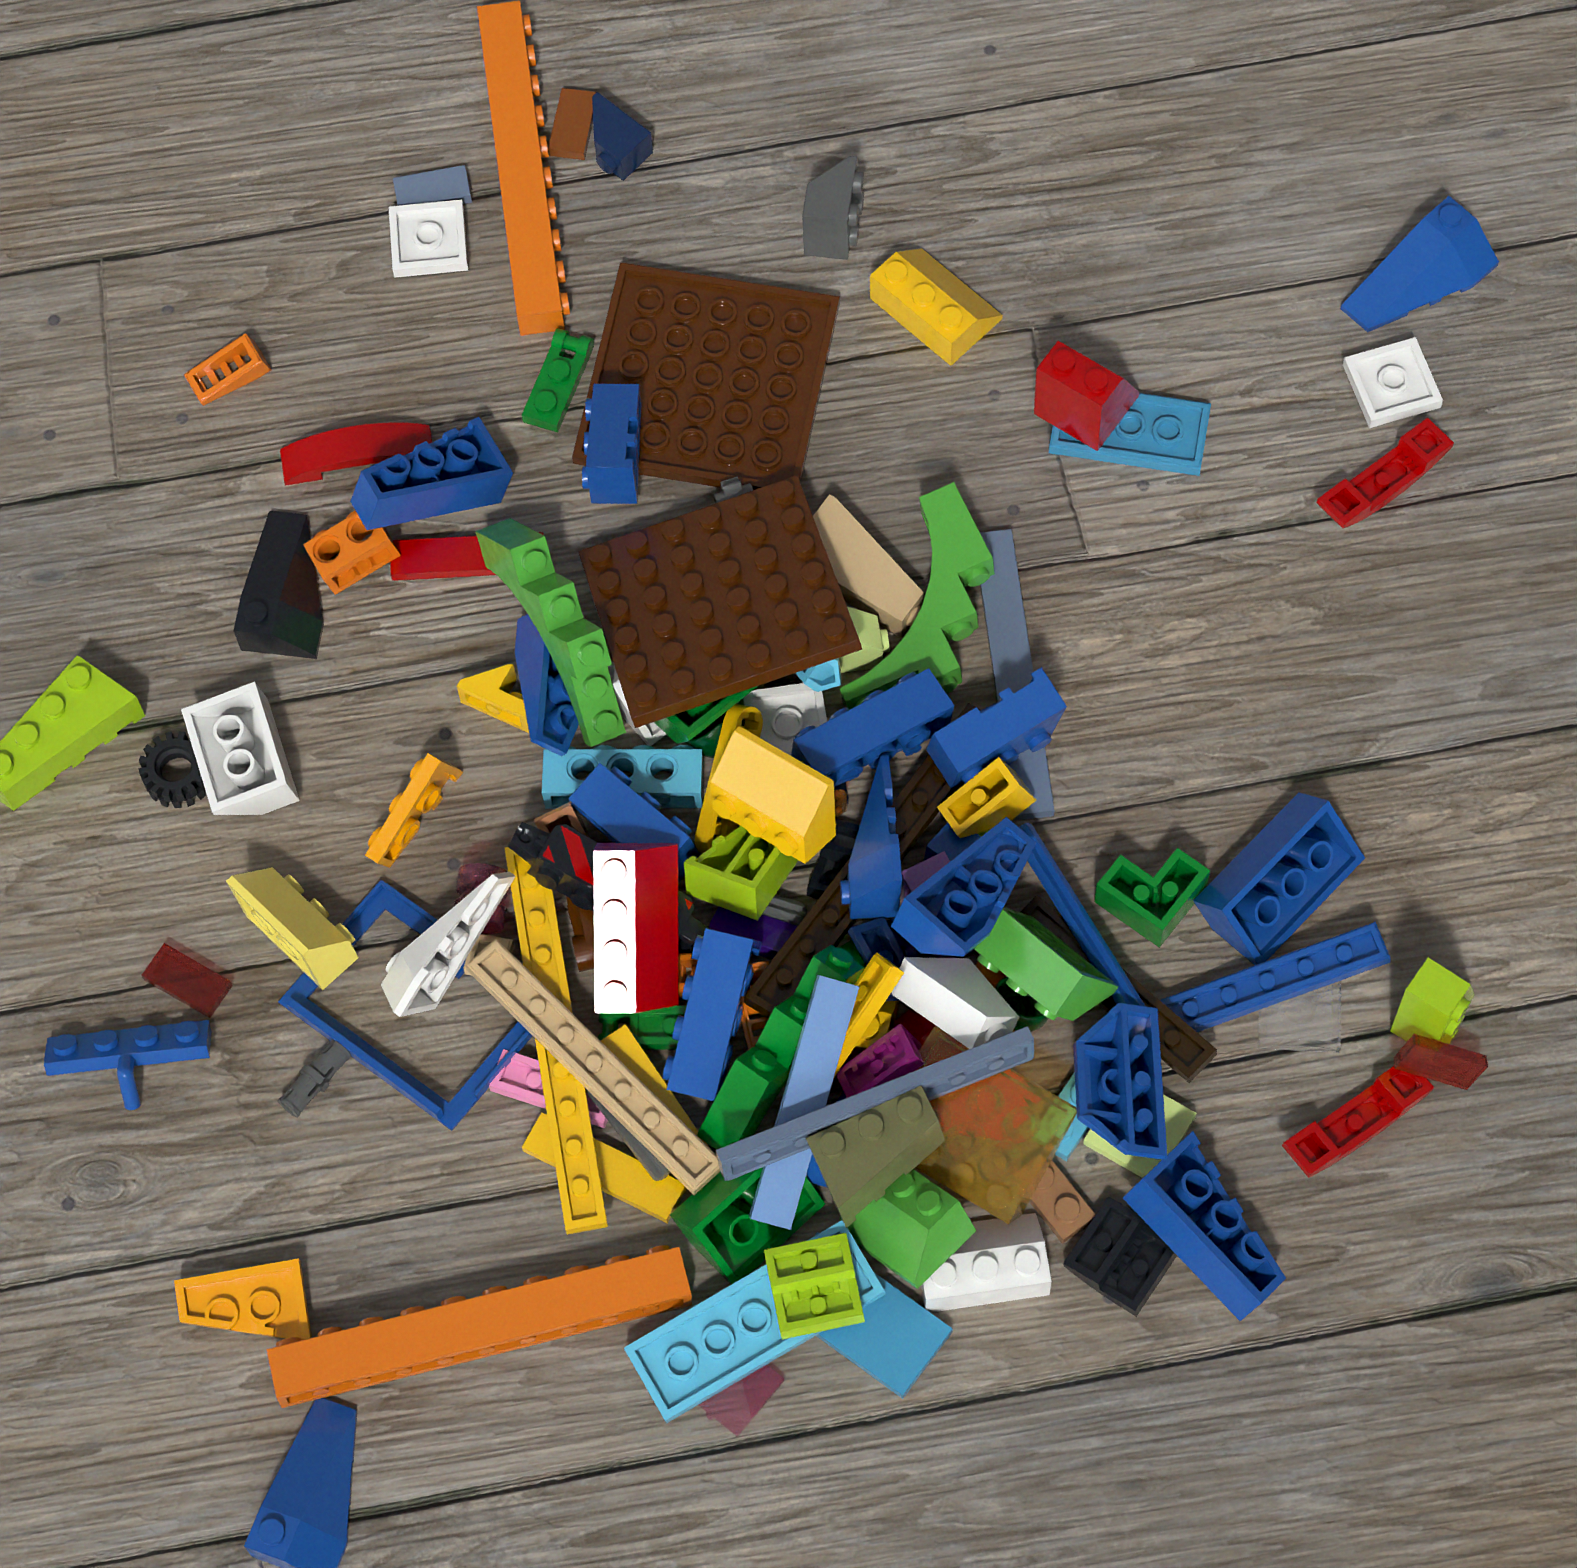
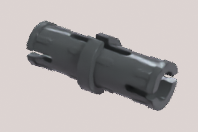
[277,1039,351,1118]

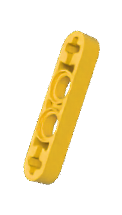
[694,704,763,854]

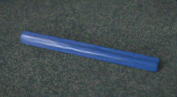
[1019,823,1145,1006]

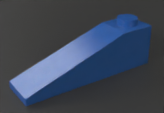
[515,614,606,756]
[840,755,902,919]
[244,1398,357,1568]

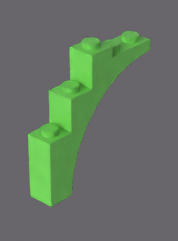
[840,482,995,710]
[476,518,626,747]

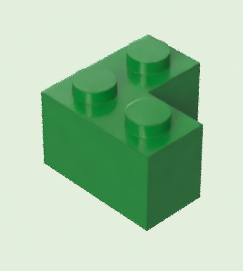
[1094,848,1210,948]

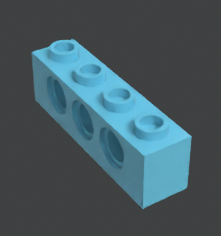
[542,745,704,809]

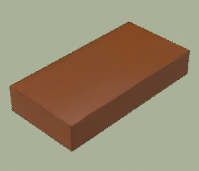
[548,88,596,160]

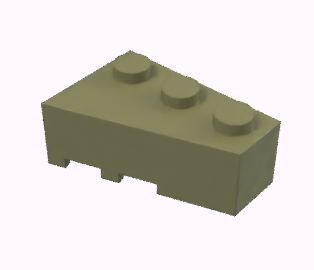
[806,1086,945,1228]

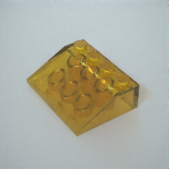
[915,1026,1077,1224]

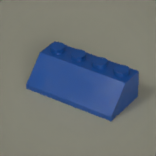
[1193,792,1365,965]

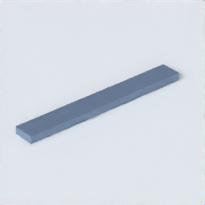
[980,529,1055,821]
[716,1026,1034,1181]

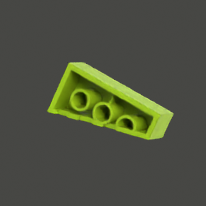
[0,655,145,811]

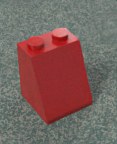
[1034,341,1139,451]

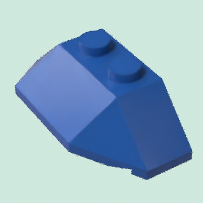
[1073,1003,1167,1160]

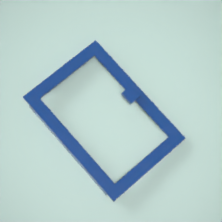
[278,880,533,1131]

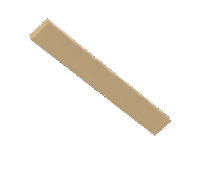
[466,939,720,1195]

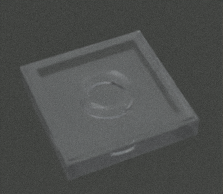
[1257,981,1341,1053]

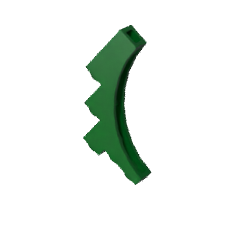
[696,939,866,1150]

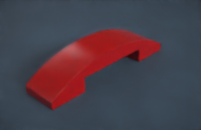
[1316,417,1454,529]
[280,422,432,486]
[1282,1056,1434,1178]

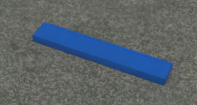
[1160,922,1391,1032]

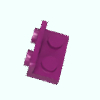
[836,1023,925,1098]

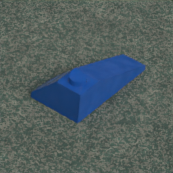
[1340,196,1499,332]
[891,817,1036,957]

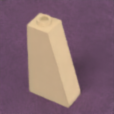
[813,494,924,638]

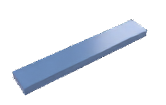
[748,975,859,1230]

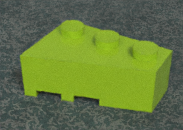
[684,826,798,921]
[1390,957,1475,1058]

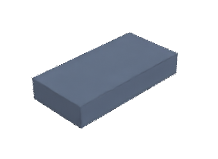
[393,165,472,206]

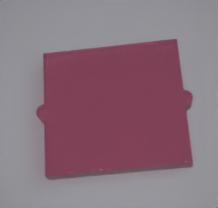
[698,1365,784,1437]

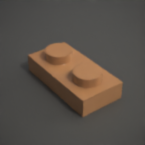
[1012,1152,1095,1244]

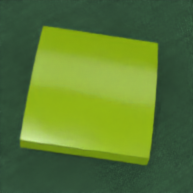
[764,1233,865,1340]

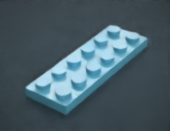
[624,1220,886,1424]

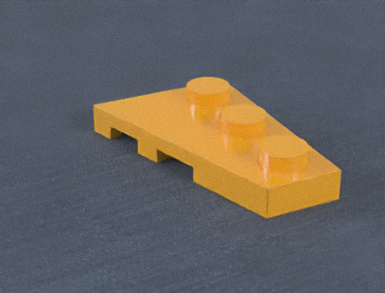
[365,753,463,868]
[174,1258,312,1341]

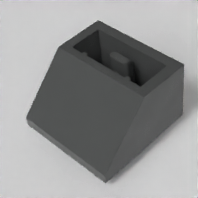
[802,156,864,260]

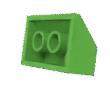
[973,907,1119,1021]
[839,1169,977,1289]

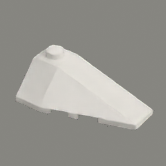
[381,872,516,1017]

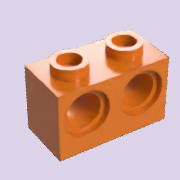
[303,510,401,595]

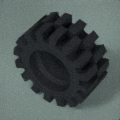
[138,731,206,808]

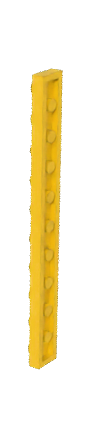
[505,847,608,1235]

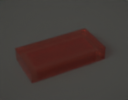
[141,943,233,1018]
[1393,1034,1488,1090]

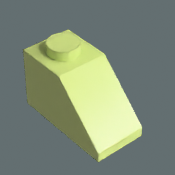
[839,606,890,673]

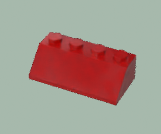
[593,843,679,1013]

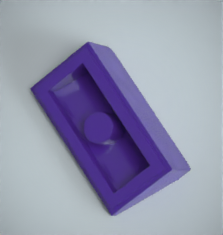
[708,906,797,959]

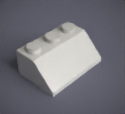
[181,681,300,815]
[921,1213,1052,1313]

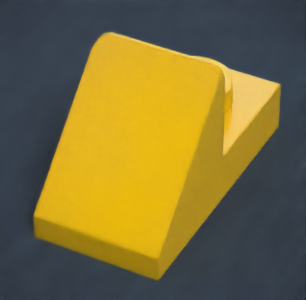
[457,664,529,733]

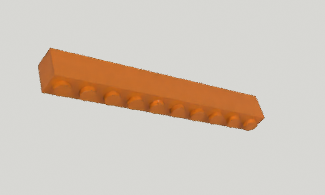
[477,1,570,336]
[266,1245,692,1408]

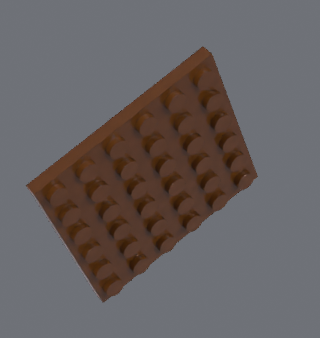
[572,262,840,490]
[578,475,862,728]

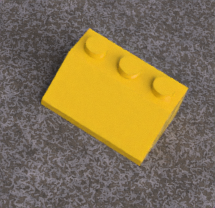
[870,248,1003,366]
[710,726,836,864]

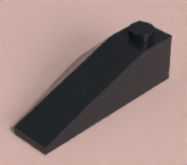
[233,510,324,659]

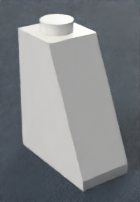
[891,957,1019,1049]

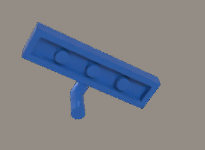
[44,1020,212,1110]

